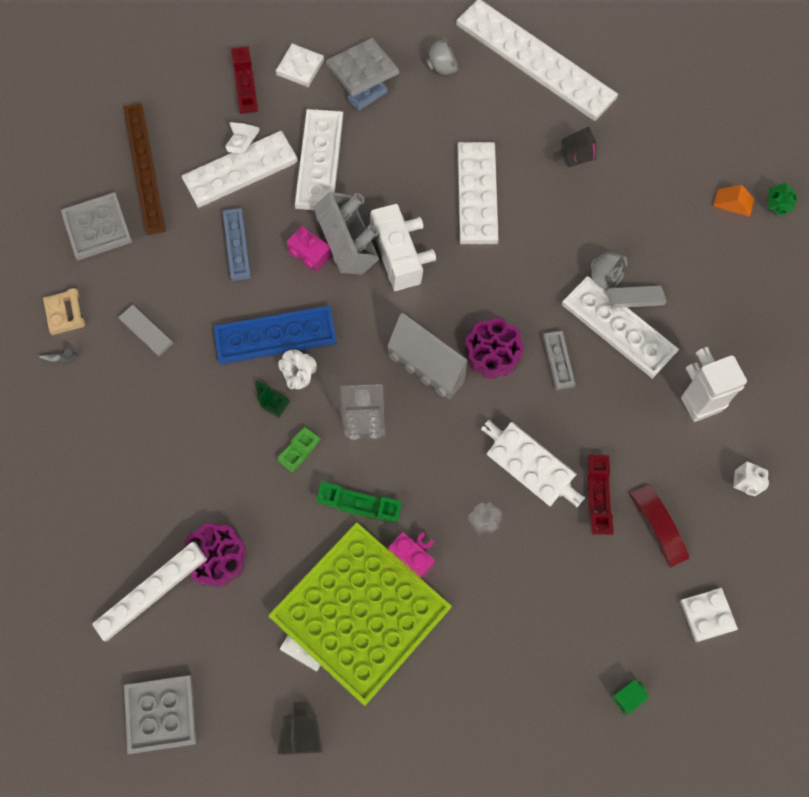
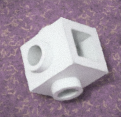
[733,462,769,496]

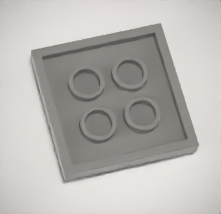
[326,38,399,97]
[61,192,132,261]
[124,675,197,754]

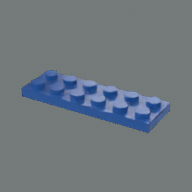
[214,306,337,365]

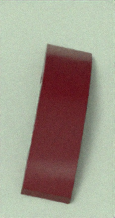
[231,46,258,114]
[587,455,614,535]
[630,485,690,568]

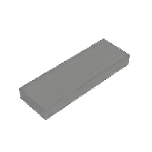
[606,286,667,308]
[118,305,173,357]
[542,330,576,390]

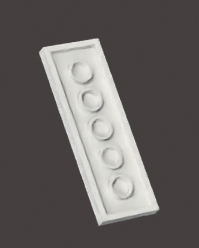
[295,109,343,210]
[181,131,298,208]
[458,142,498,244]
[562,276,679,379]

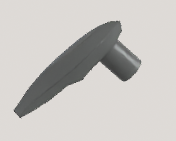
[39,348,77,363]

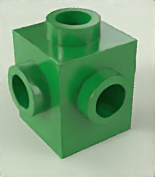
[767,182,797,216]

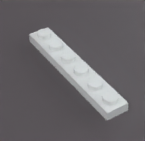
[92,542,207,641]

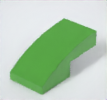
[277,427,320,473]

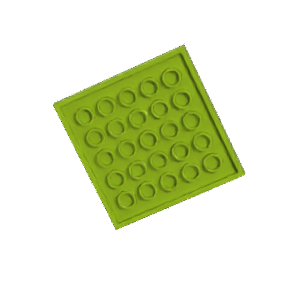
[268,522,452,707]

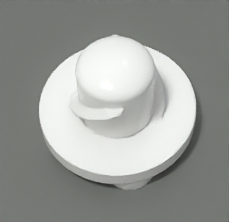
[278,349,317,389]

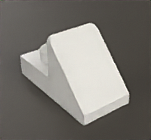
[225,122,260,154]

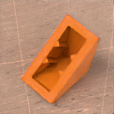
[713,184,754,217]

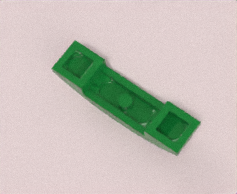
[316,481,402,522]

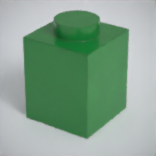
[611,680,649,716]

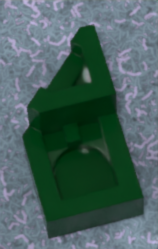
[255,380,290,418]

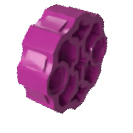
[464,318,524,379]
[184,523,247,588]

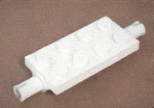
[481,420,585,508]

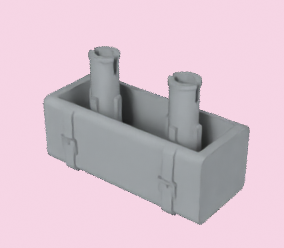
[313,192,379,275]

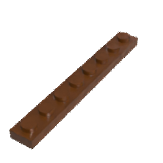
[124,103,166,235]

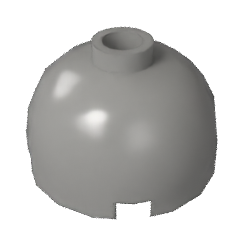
[427,37,459,75]
[590,252,627,291]

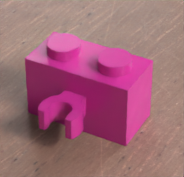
[287,226,332,272]
[389,532,435,579]

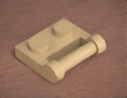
[43,289,85,335]

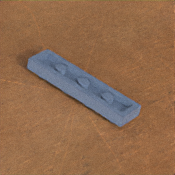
[223,208,251,281]

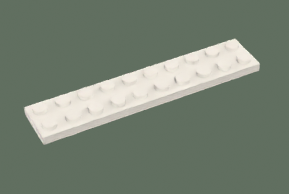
[456,0,618,121]

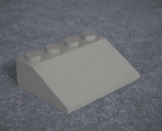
[388,313,468,399]

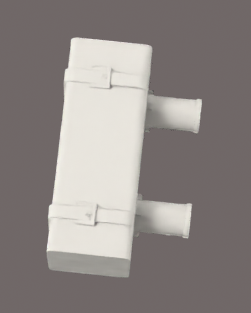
[370,204,436,291]
[681,347,747,422]

